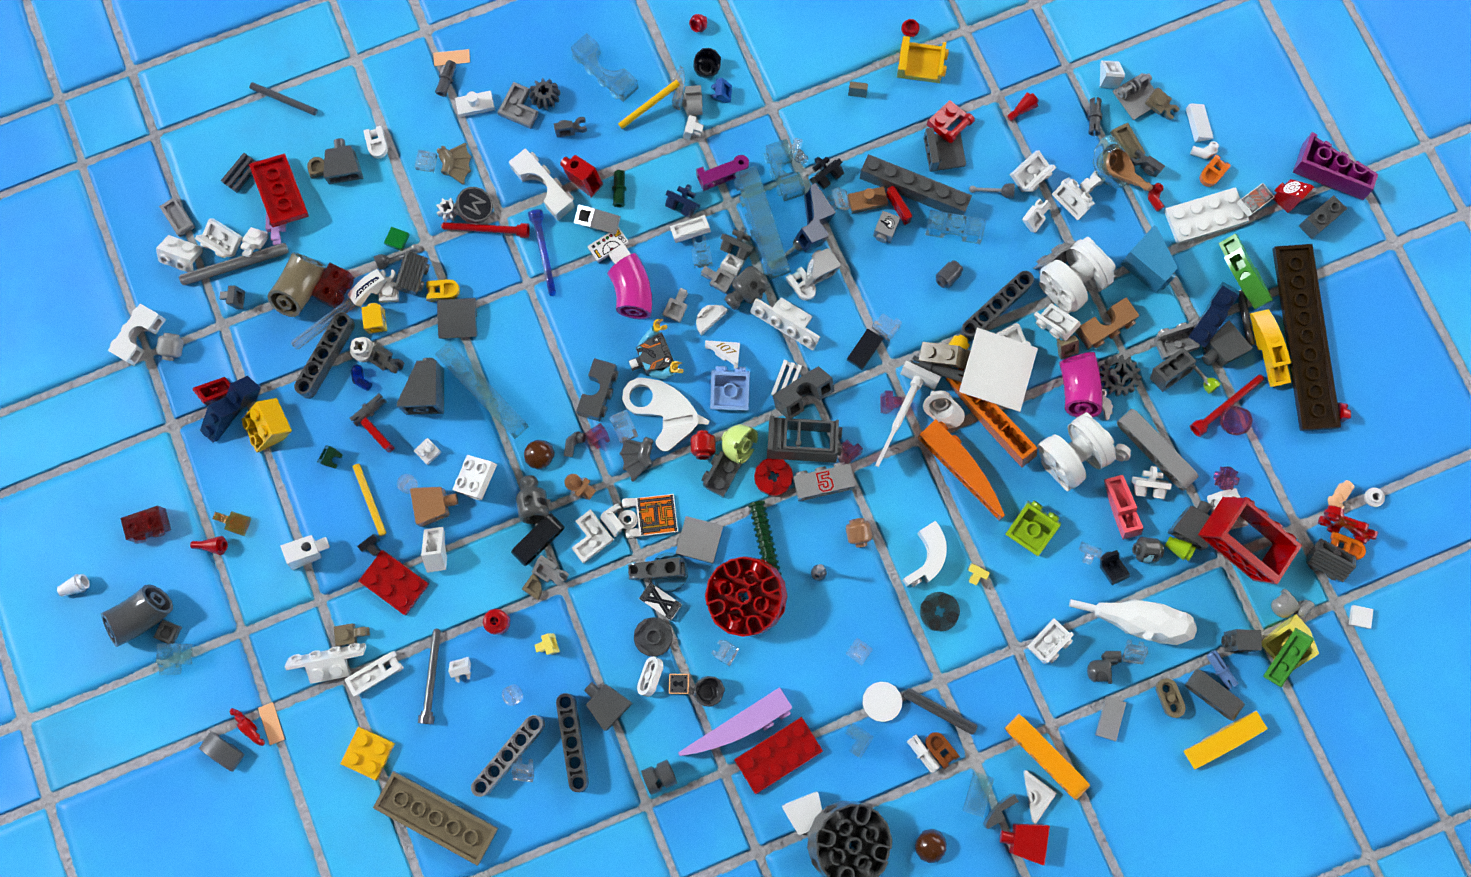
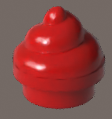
[689,14,707,32]

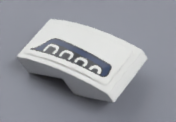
[347,269,387,307]

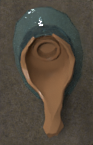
[1093,135,1153,191]

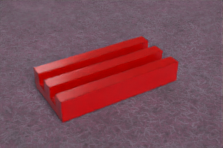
[886,186,912,225]
[361,417,395,452]

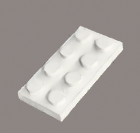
[1164,187,1249,244]

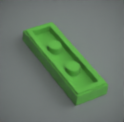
[1263,628,1314,687]

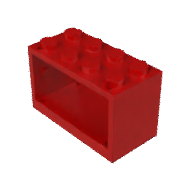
[1198,496,1302,584]

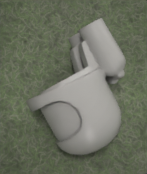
[1271,589,1315,618]

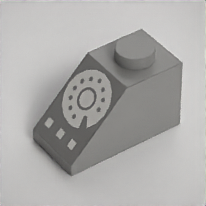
[805,248,841,288]

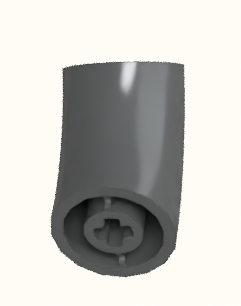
[101,584,173,647]

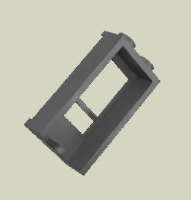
[767,416,842,463]

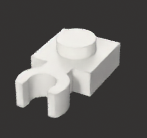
[379,270,399,303]

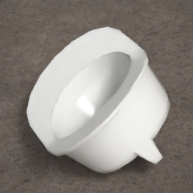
[923,390,965,428]

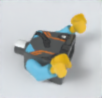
[629,319,684,379]

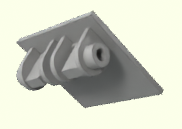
[1112,73,1155,120]
[1033,241,1076,274]

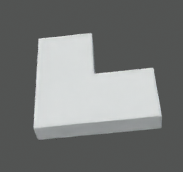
[572,509,614,564]

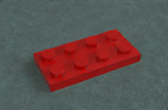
[249,153,309,228]
[734,717,823,794]

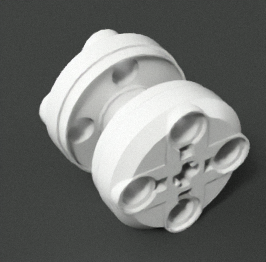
[1039,237,1116,314]
[1038,412,1116,491]

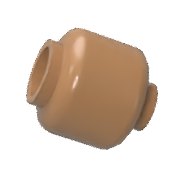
[846,518,873,548]

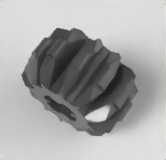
[529,78,560,110]

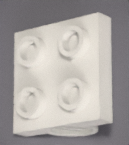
[452,455,497,501]

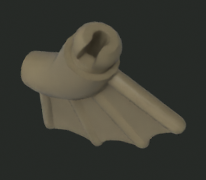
[437,143,472,185]

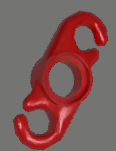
[229,708,265,746]

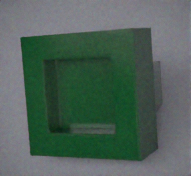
[317,445,343,469]

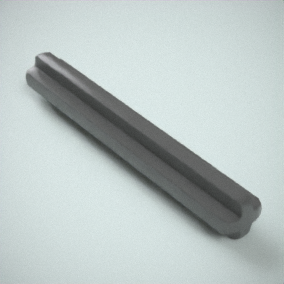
[904,688,978,735]

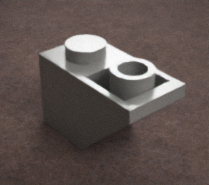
[574,205,621,234]

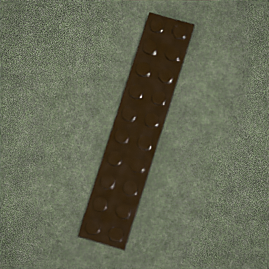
[1272,244,1341,431]

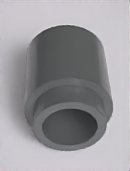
[936,260,963,288]

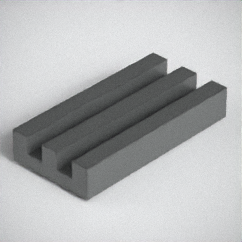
[221,153,257,193]

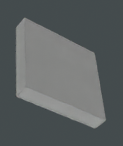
[676,516,723,564]

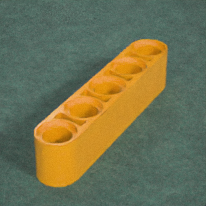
[1004,714,1090,800]

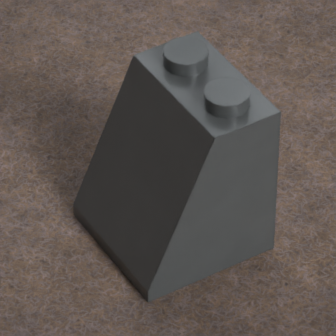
[397,358,444,415]

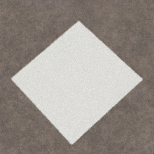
[959,327,1038,412]

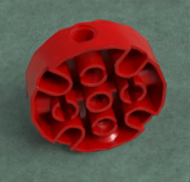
[705,556,787,637]

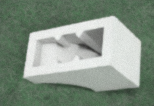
[421,527,447,573]

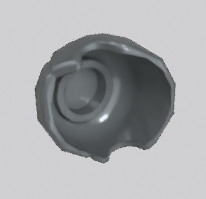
[693,676,725,707]

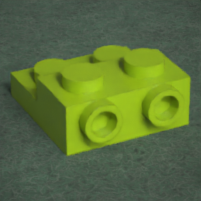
[1005,500,1061,556]

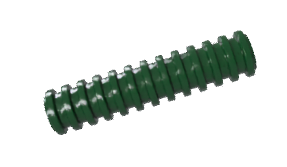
[748,500,782,575]

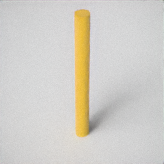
[618,79,680,129]
[352,464,387,536]

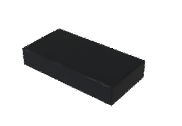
[847,329,884,370]

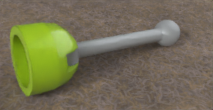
[1193,365,1221,394]

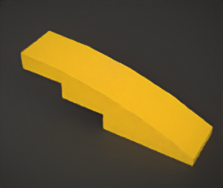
[1184,710,1268,770]

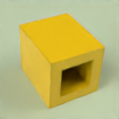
[361,303,387,334]

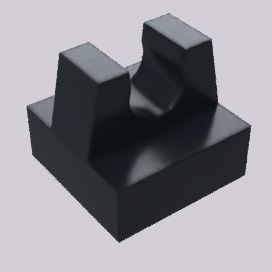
[357,534,381,556]

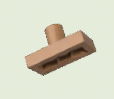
[848,186,888,214]

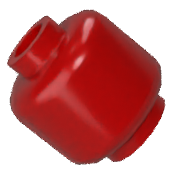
[691,430,716,460]
[483,609,510,635]

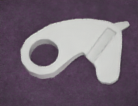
[622,378,709,452]

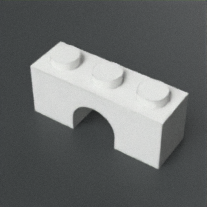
[108,304,166,366]

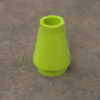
[1165,536,1196,561]

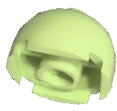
[722,424,758,464]

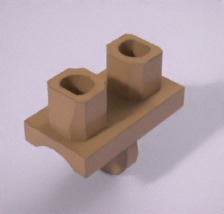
[564,474,596,500]

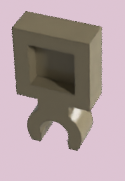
[1145,87,1180,120]

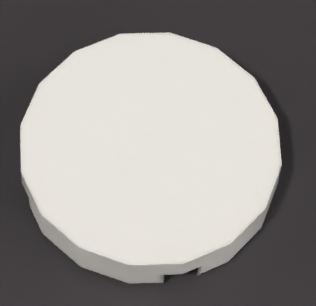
[862,682,902,722]

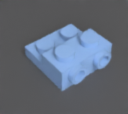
[710,366,750,410]

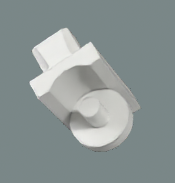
[1131,466,1172,499]

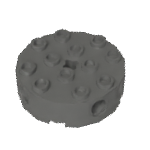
[807,801,892,877]

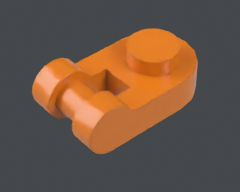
[1199,154,1231,187]
[1330,532,1366,560]

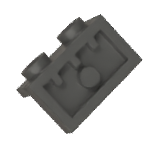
[701,451,742,498]

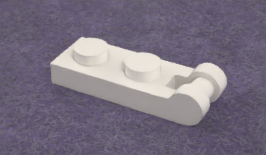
[344,651,404,697]

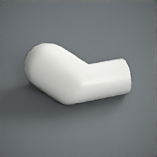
[1190,141,1219,159]

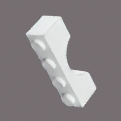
[509,148,575,221]

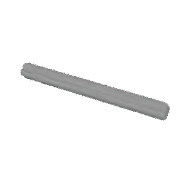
[179,243,289,285]

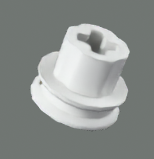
[350,337,375,362]

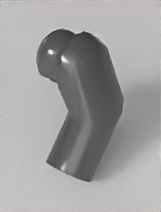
[564,431,586,457]

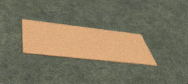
[433,49,470,66]
[258,702,285,745]

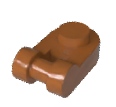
[925,732,960,770]

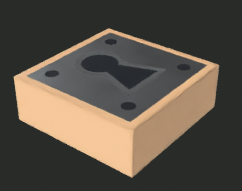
[669,674,689,694]

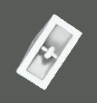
[1100,60,1125,89]

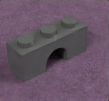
[576,358,619,422]
[773,366,835,420]

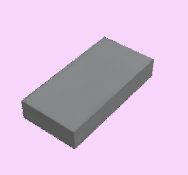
[159,197,195,237]
[1095,696,1126,741]

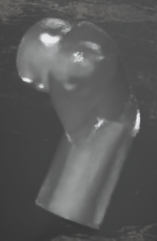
[791,138,808,164]

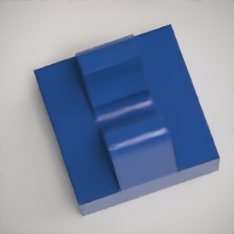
[711,78,732,103]

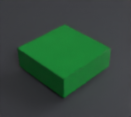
[384,226,409,251]

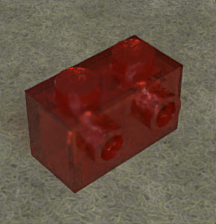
[311,263,354,309]
[120,506,171,544]

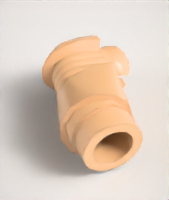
[1328,480,1355,509]

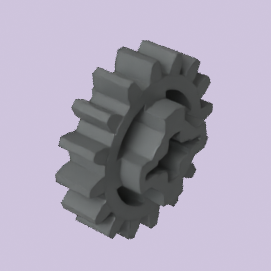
[1100,355,1142,397]

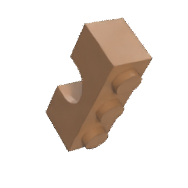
[1075,297,1139,350]

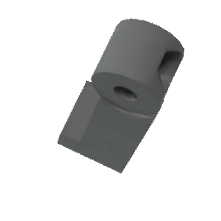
[628,557,685,580]

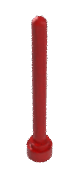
[441,222,530,238]
[1190,375,1264,437]

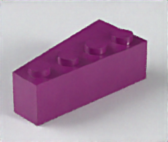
[1293,132,1378,200]

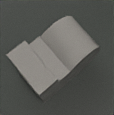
[685,85,703,116]

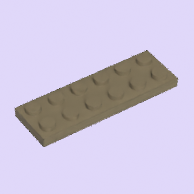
[373,771,499,866]

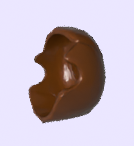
[524,440,555,469]
[915,829,947,863]

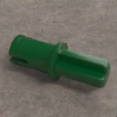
[612,170,627,207]

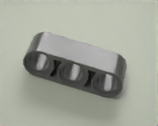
[1185,669,1245,721]

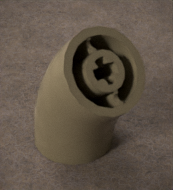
[268,252,326,317]

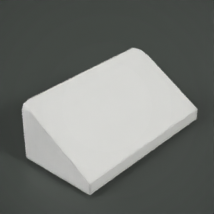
[1186,103,1213,142]

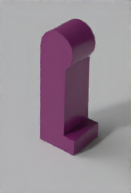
[696,155,749,191]

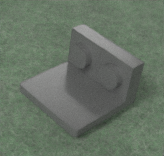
[923,128,966,172]

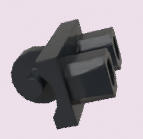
[809,157,844,190]

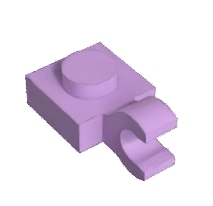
[265,212,286,245]

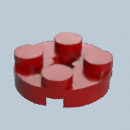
[754,459,793,497]

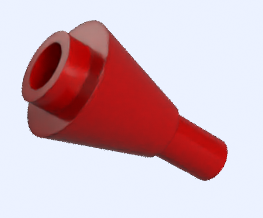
[1007,92,1039,121]
[190,536,228,555]

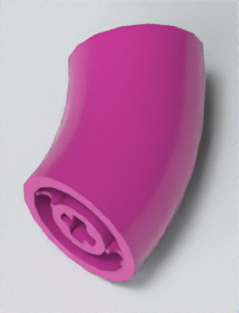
[607,253,652,319]
[1059,352,1102,418]

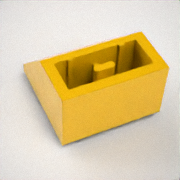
[241,398,292,453]

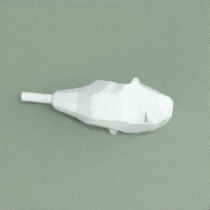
[1069,599,1197,645]

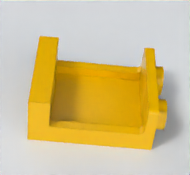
[897,36,949,83]

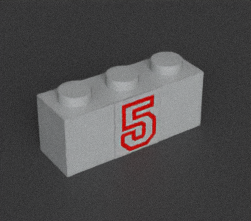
[793,462,855,502]

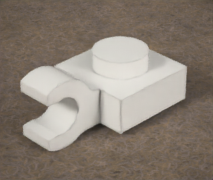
[1080,170,1106,194]
[1022,199,1051,233]
[240,227,269,257]

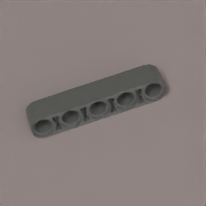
[960,271,1034,341]
[294,312,355,398]
[556,693,589,792]

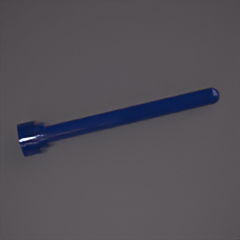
[528,209,556,296]

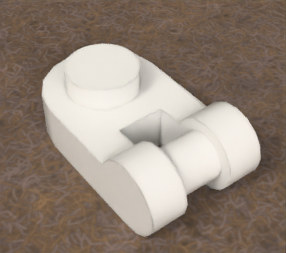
[363,125,388,159]
[785,267,816,301]

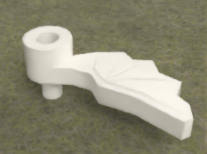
[1102,389,1113,421]

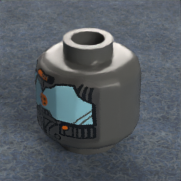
[1132,537,1164,563]

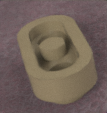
[1156,678,1186,718]

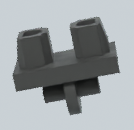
[720,227,756,261]

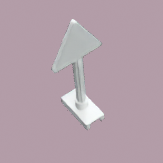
[875,361,941,467]

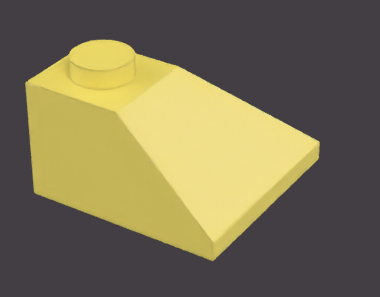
[1262,614,1319,669]

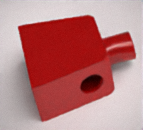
[560,155,603,198]
[999,824,1050,866]

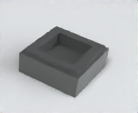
[153,619,182,645]

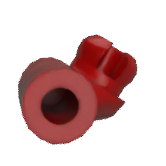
[1148,183,1165,212]

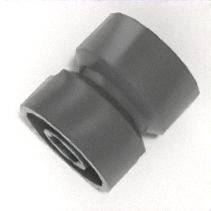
[641,760,677,795]

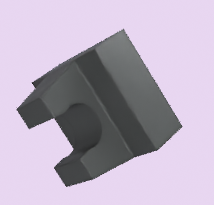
[219,285,245,309]

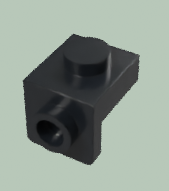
[1100,550,1130,585]

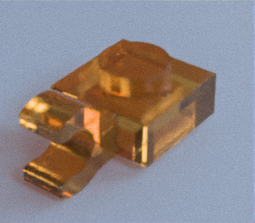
[212,511,252,536]

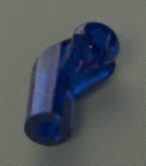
[351,364,372,391]

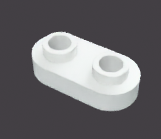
[637,657,663,697]

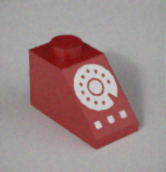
[1273,179,1315,213]

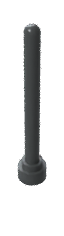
[418,628,441,724]

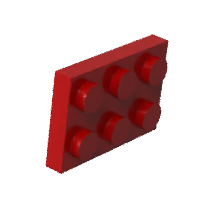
[359,550,429,616]

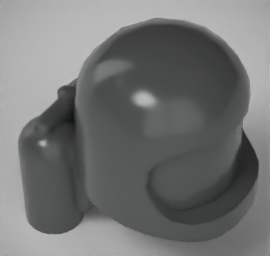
[1087,651,1122,684]

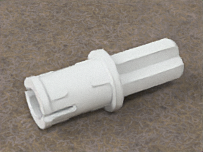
[907,734,940,773]

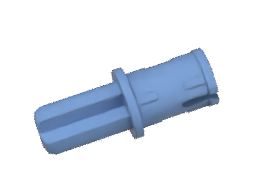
[1206,650,1239,690]

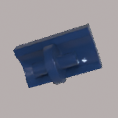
[665,184,700,218]

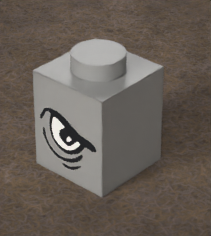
[873,211,900,243]

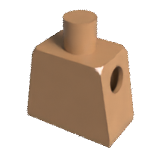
[410,487,458,527]

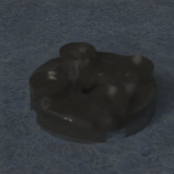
[920,592,960,632]

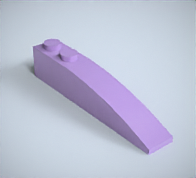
[678,687,792,756]

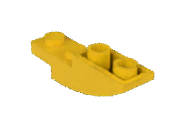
[1250,309,1291,387]

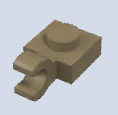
[334,623,370,646]

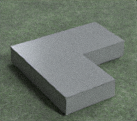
[497,82,539,129]

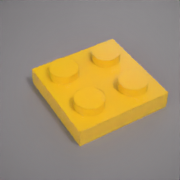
[340,727,395,781]

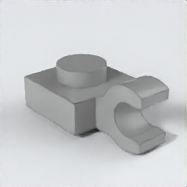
[701,266,735,294]
[663,288,688,323]
[532,555,569,586]

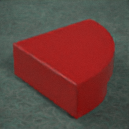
[1338,402,1351,422]

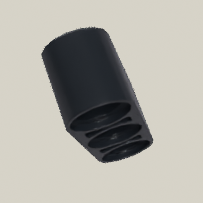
[511,513,565,566]

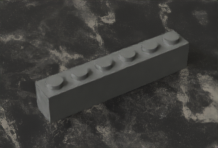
[859,154,972,219]

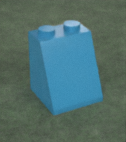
[1121,225,1178,293]

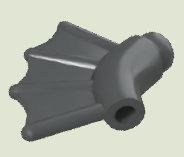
[620,437,653,482]

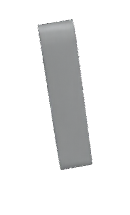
[1117,409,1199,491]
[471,715,545,797]

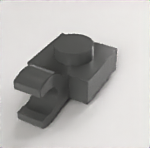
[554,117,587,138]
[1131,150,1165,177]
[369,344,405,374]

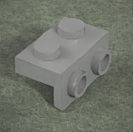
[1154,322,1200,360]

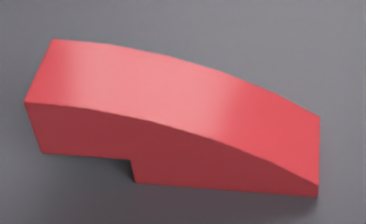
[1104,475,1143,539]

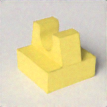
[967,563,990,586]
[534,633,560,655]

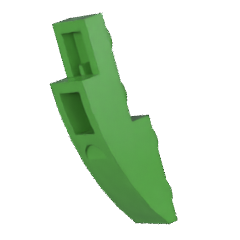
[1218,233,1273,309]

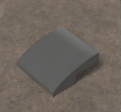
[437,298,477,339]

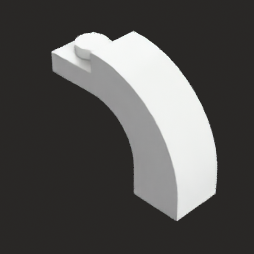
[902,521,947,587]

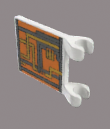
[622,494,678,538]

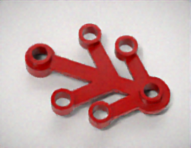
[1318,505,1378,544]

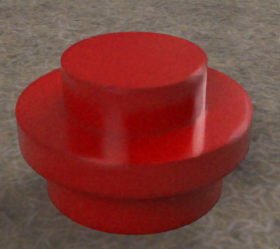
[901,19,920,37]

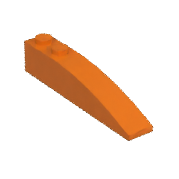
[946,369,1038,467]
[917,419,1005,520]

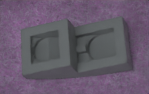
[199,731,245,772]
[983,793,1019,829]

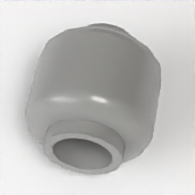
[156,333,184,361]

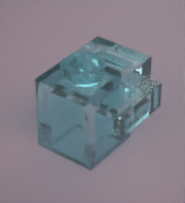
[156,643,193,675]

